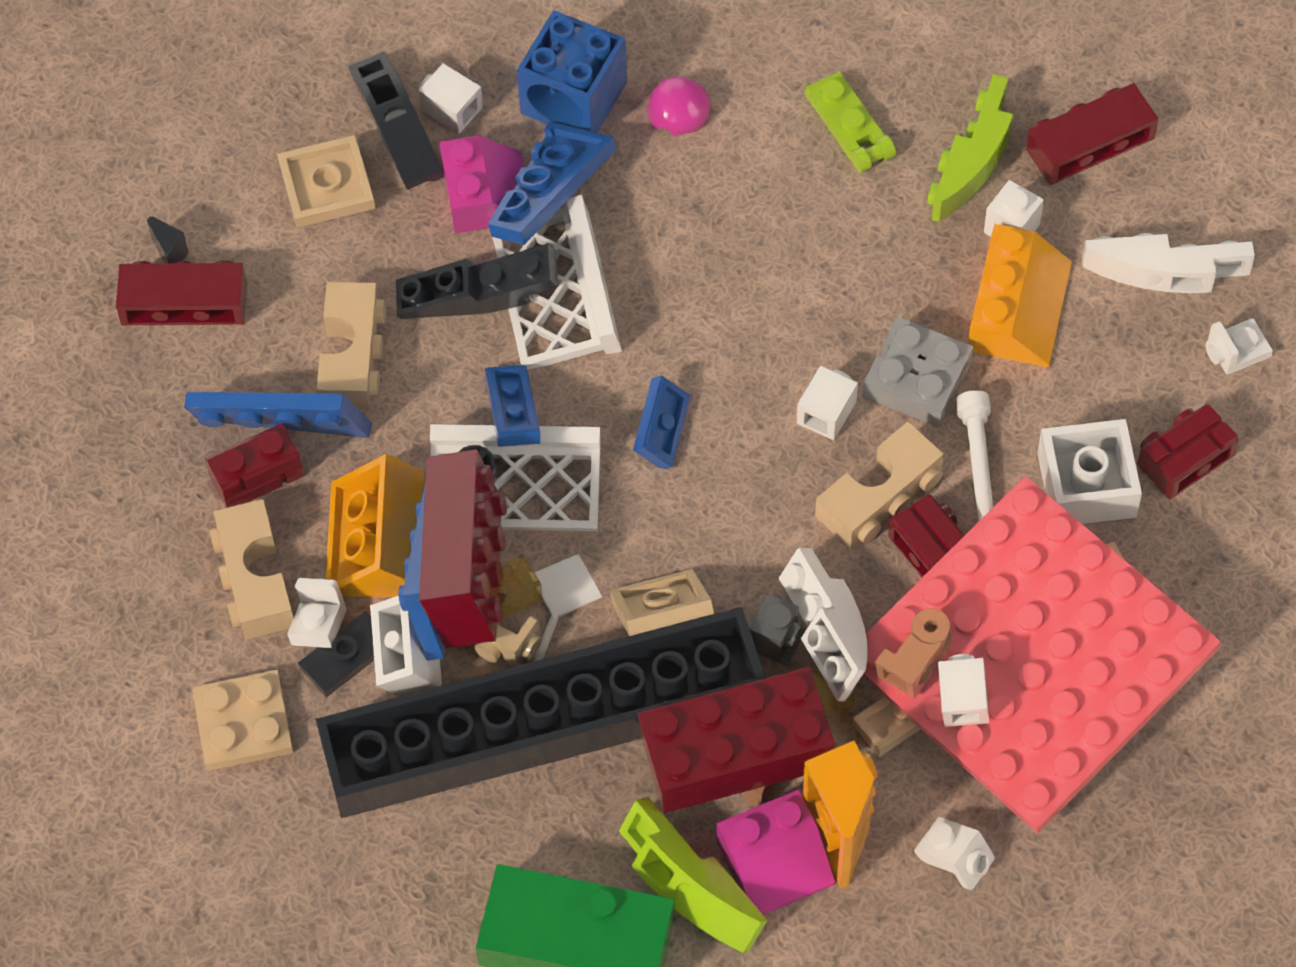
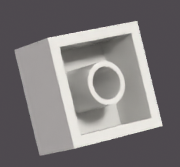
[1037,419,1142,524]

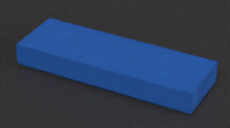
[485,365,541,447]

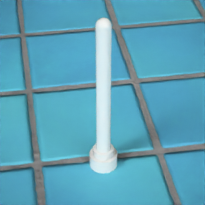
[956,391,994,522]

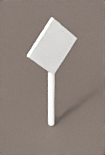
[529,554,602,662]

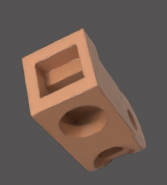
[875,608,951,699]

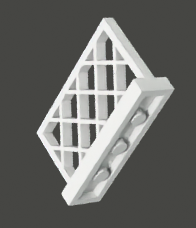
[493,195,622,370]
[430,424,601,531]

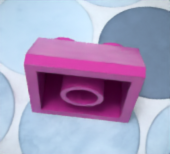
[439,135,524,234]
[717,789,835,915]

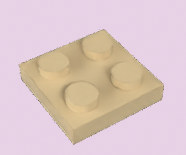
[277,135,375,228]
[610,569,714,636]
[192,670,293,771]

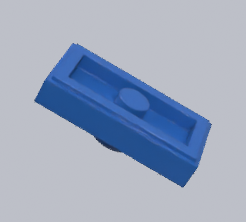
[633,375,691,469]

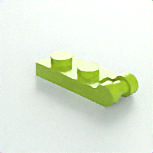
[805,71,896,173]

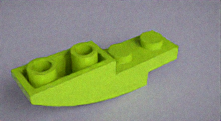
[927,74,1013,222]
[619,797,768,953]

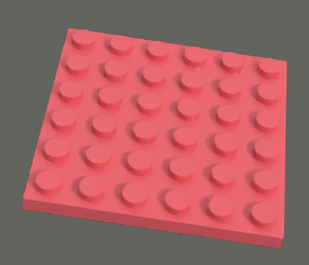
[862,476,1221,834]

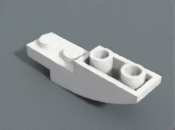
[1082,233,1255,293]
[779,547,868,702]

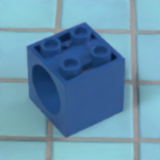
[517,10,627,133]

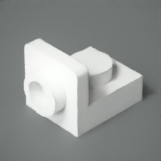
[1206,318,1273,375]
[287,578,347,648]

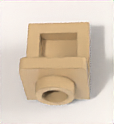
[473,616,542,667]

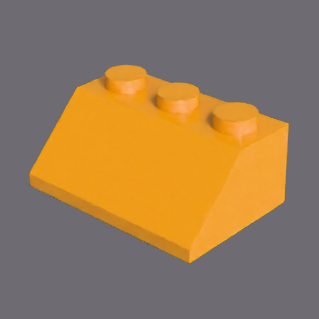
[968,224,1072,367]
[325,454,425,597]
[803,741,878,889]

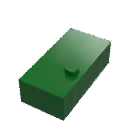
[476,864,675,967]

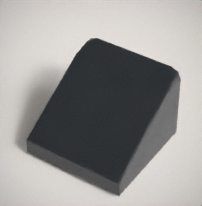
[147,216,189,263]

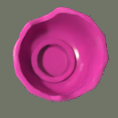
[646,76,711,136]

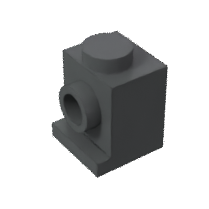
[749,594,806,666]

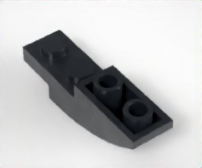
[348,51,444,190]
[396,243,558,319]

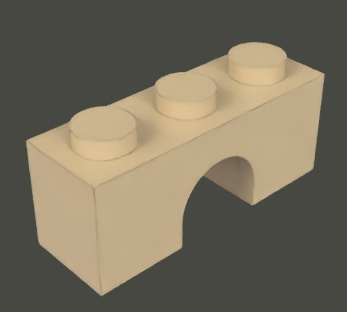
[317,282,386,410]
[815,421,944,549]
[209,499,293,640]

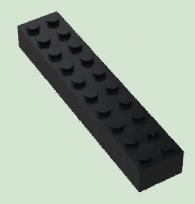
[315,607,766,819]

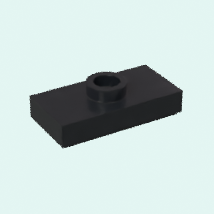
[298,611,374,698]

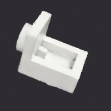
[914,817,995,890]

